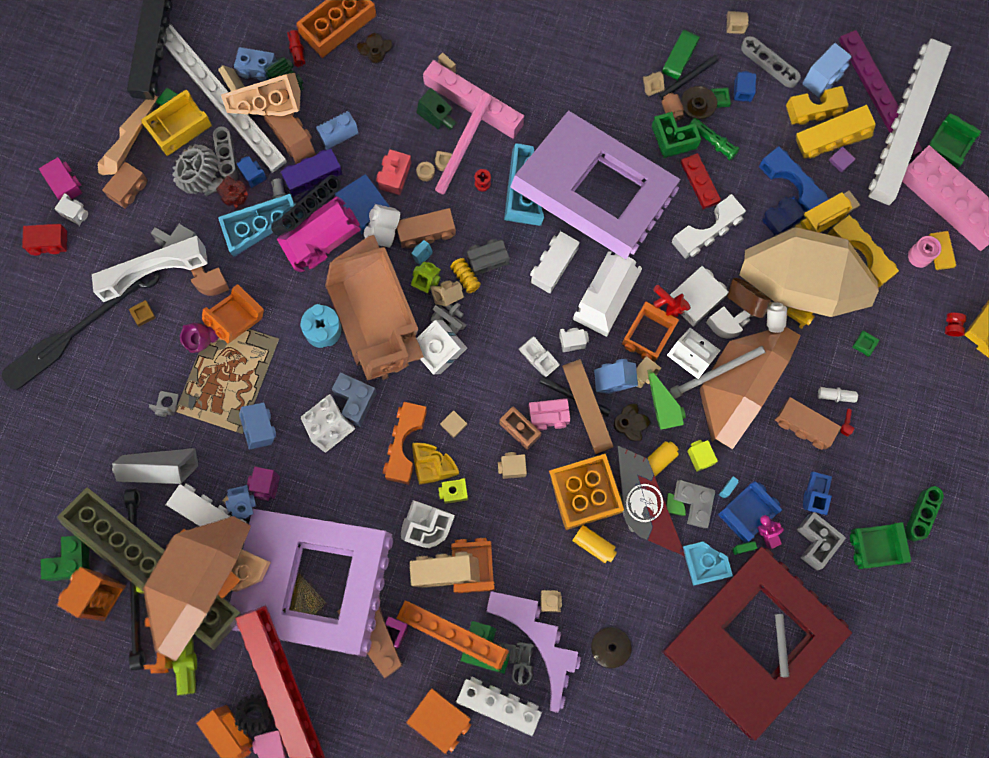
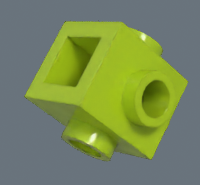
[411,261,441,293]

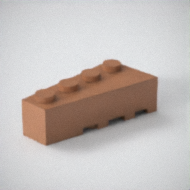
[337,606,403,678]

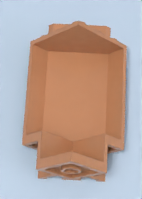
[325,235,424,381]

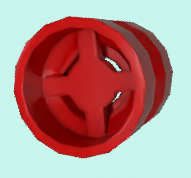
[945,313,967,337]

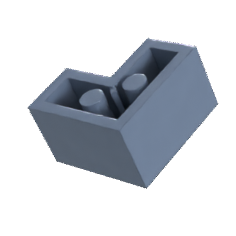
[332,373,377,427]

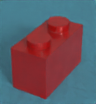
[22,224,67,255]

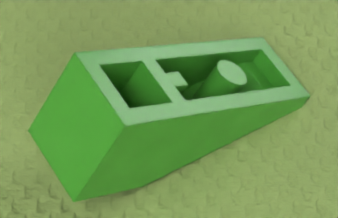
[647,369,686,430]

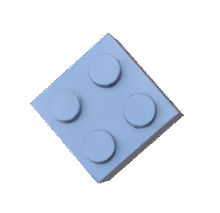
[802,43,852,98]

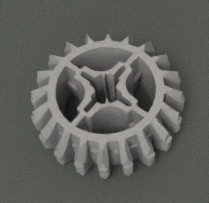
[172,144,219,194]

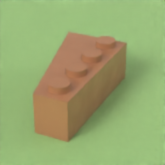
[262,113,316,164]

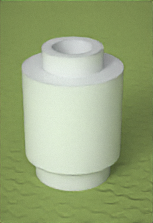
[767,302,787,333]

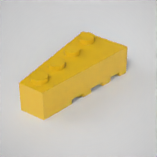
[796,105,876,159]

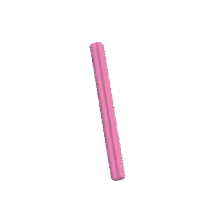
[435,92,492,194]

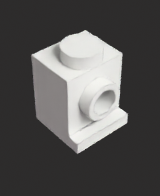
[55,193,88,225]
[559,328,589,352]

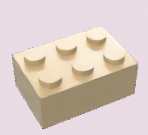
[410,552,480,588]

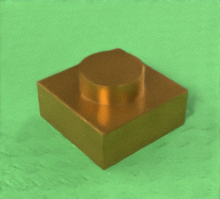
[129,300,156,327]

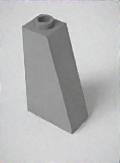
[112,448,199,484]

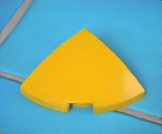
[412,443,459,485]

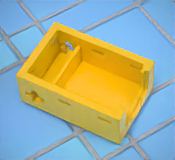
[141,89,212,156]

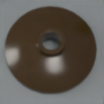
[681,86,717,119]
[591,627,631,668]

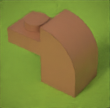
[191,266,230,296]

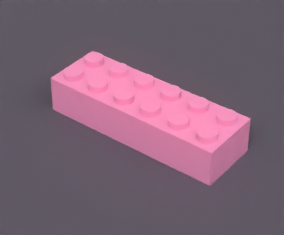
[902,145,989,251]

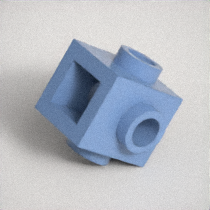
[225,485,256,519]

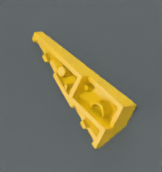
[964,300,989,358]

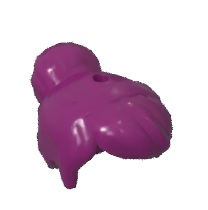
[180,323,219,353]

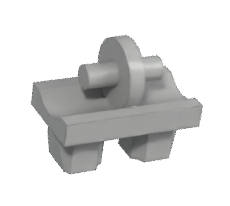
[430,303,467,334]

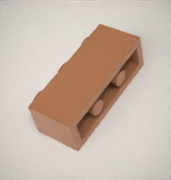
[397,208,456,249]
[775,397,841,450]

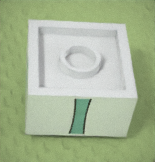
[416,320,467,375]

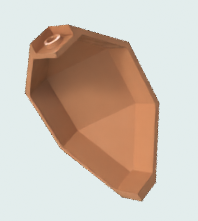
[699,327,801,449]
[143,516,251,661]

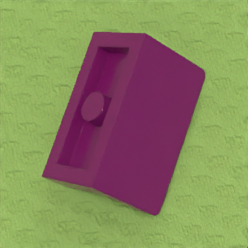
[385,616,409,649]

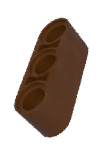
[727,278,771,318]

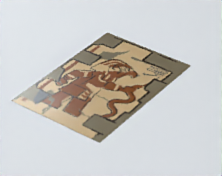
[175,329,279,434]

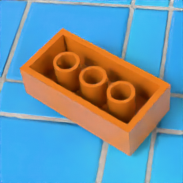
[296,0,376,58]
[57,567,126,621]

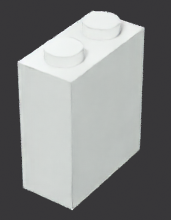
[670,266,729,327]

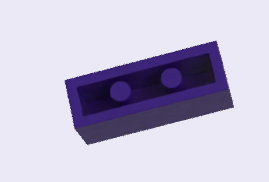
[281,149,342,197]

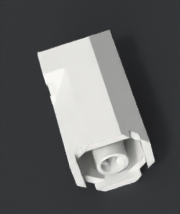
[573,251,642,337]

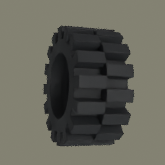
[234,695,273,736]

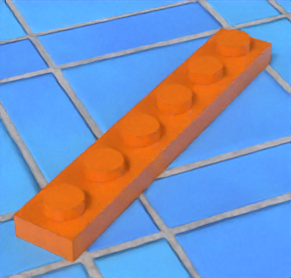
[396,600,509,670]

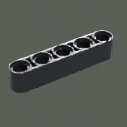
[271,175,341,236]

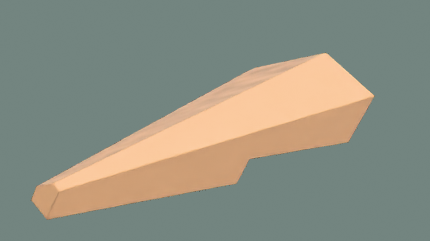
[98,95,158,175]

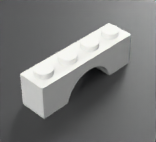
[671,194,746,259]

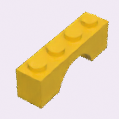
[828,215,899,288]

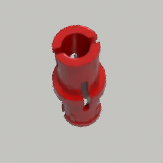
[287,30,305,67]

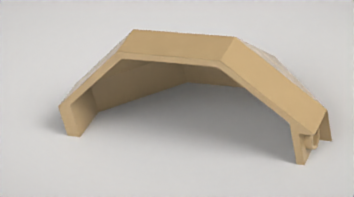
[739,227,879,317]

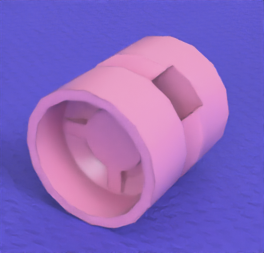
[908,236,941,268]

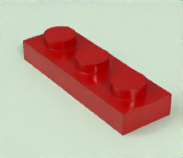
[680,153,721,210]

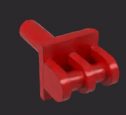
[653,285,691,318]

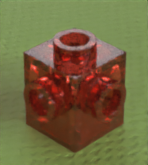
[216,176,249,209]

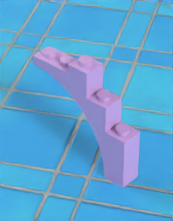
[487,591,581,713]

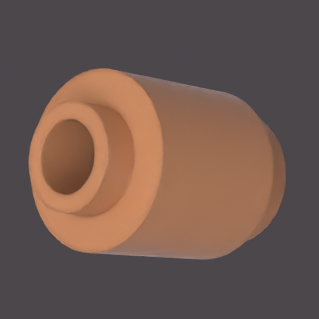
[661,93,684,121]

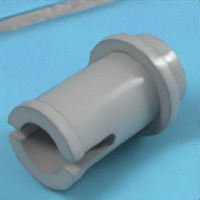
[203,177,226,197]
[271,178,287,199]

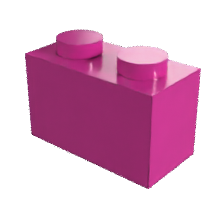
[39,157,82,200]

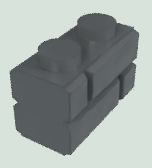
[467,239,510,276]

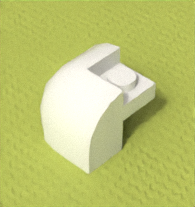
[401,500,455,548]

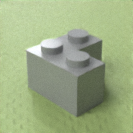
[796,512,846,570]

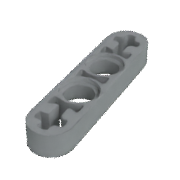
[741,36,800,88]

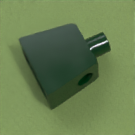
[416,88,457,131]

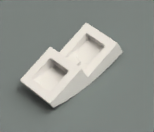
[519,336,559,377]

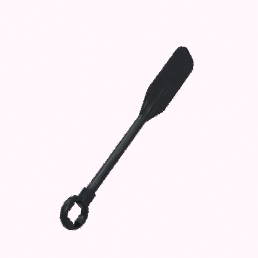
[2,270,160,390]

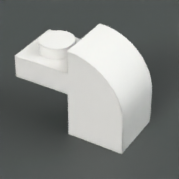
[706,307,751,339]

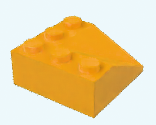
[549,454,624,530]

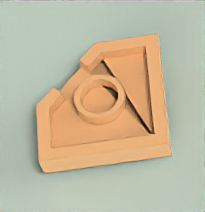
[231,549,271,592]

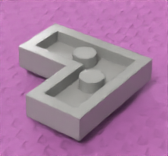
[673,480,715,529]

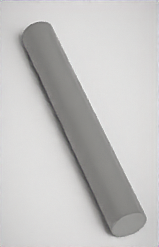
[775,614,789,677]

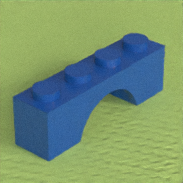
[759,146,829,214]

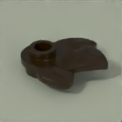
[357,33,392,63]
[614,404,650,441]

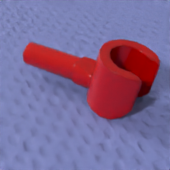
[840,409,855,437]

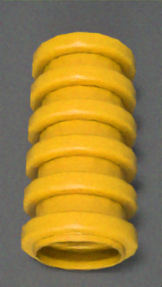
[450,258,481,293]

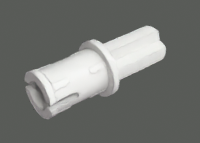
[818,387,858,403]

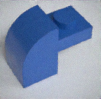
[803,472,832,515]

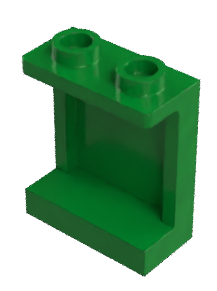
[926,113,981,169]
[850,522,911,570]

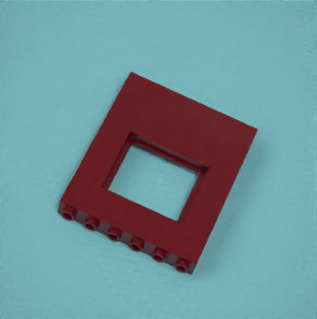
[661,547,852,741]

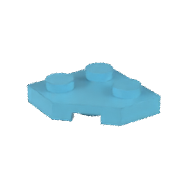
[683,542,733,586]

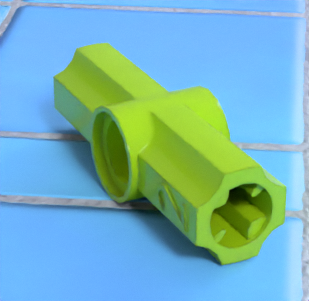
[172,636,197,695]

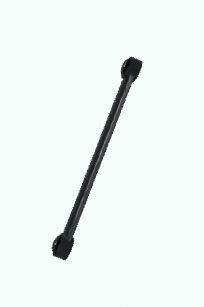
[124,489,147,671]

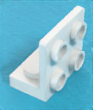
[301,394,355,453]

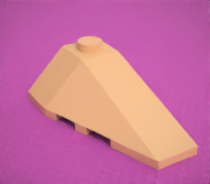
[221,73,300,116]

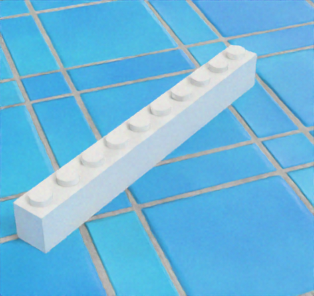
[868,38,951,205]

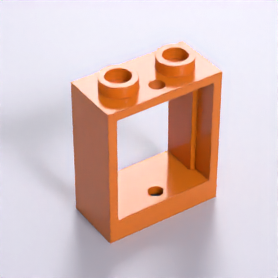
[622,302,679,362]
[197,705,253,758]

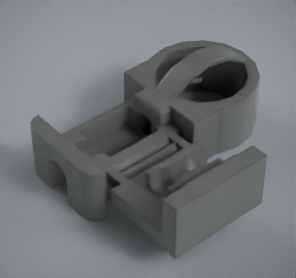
[500,642,536,686]

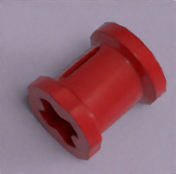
[474,169,491,192]

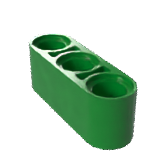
[662,30,700,80]
[905,486,944,542]

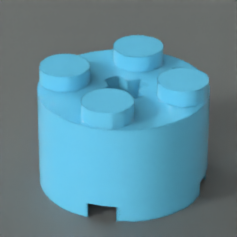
[300,304,341,348]

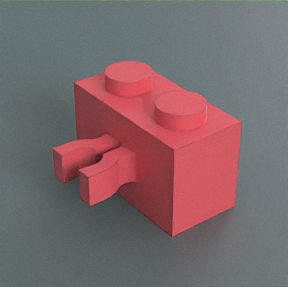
[376,150,412,195]

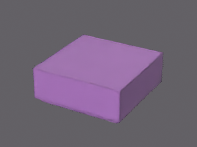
[828,147,856,173]

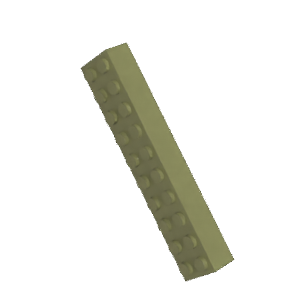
[57,487,241,650]

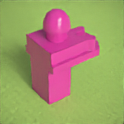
[757,515,784,549]

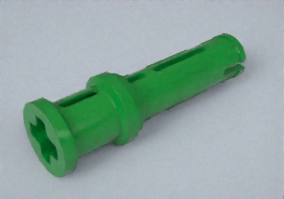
[689,118,740,161]

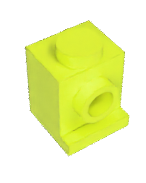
[438,478,468,504]

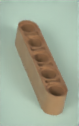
[562,359,614,454]

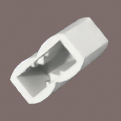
[364,204,400,248]

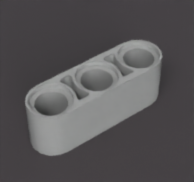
[213,127,238,183]

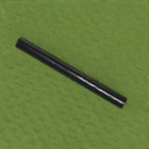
[659,55,718,100]
[539,376,611,416]

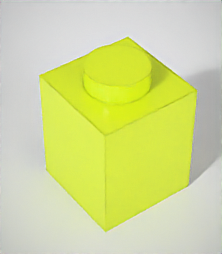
[687,440,718,472]

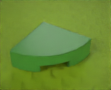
[666,493,686,516]

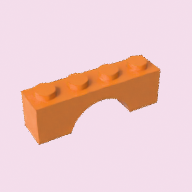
[383,402,427,485]

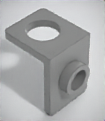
[149,391,179,417]

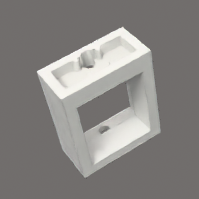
[667,328,721,379]

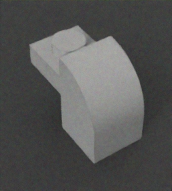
[151,224,197,248]

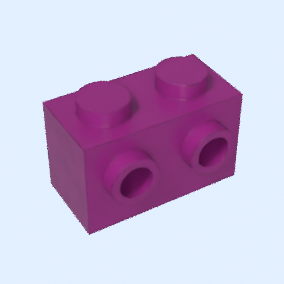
[247,467,280,501]

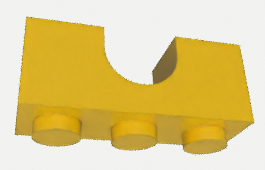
[786,86,849,125]

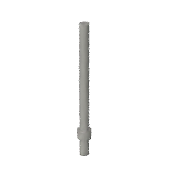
[669,346,766,399]

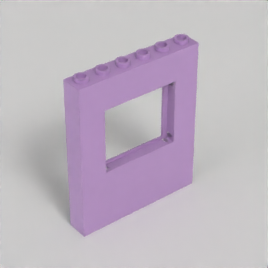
[511,111,680,259]
[230,509,393,657]

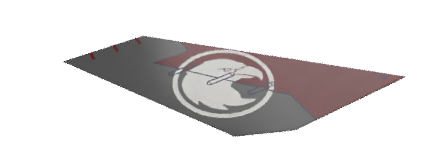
[618,446,685,556]

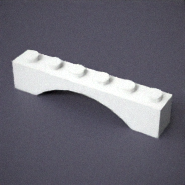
[92,236,208,302]

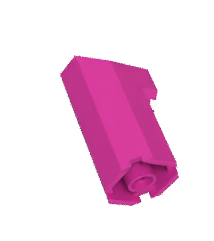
[277,196,361,272]

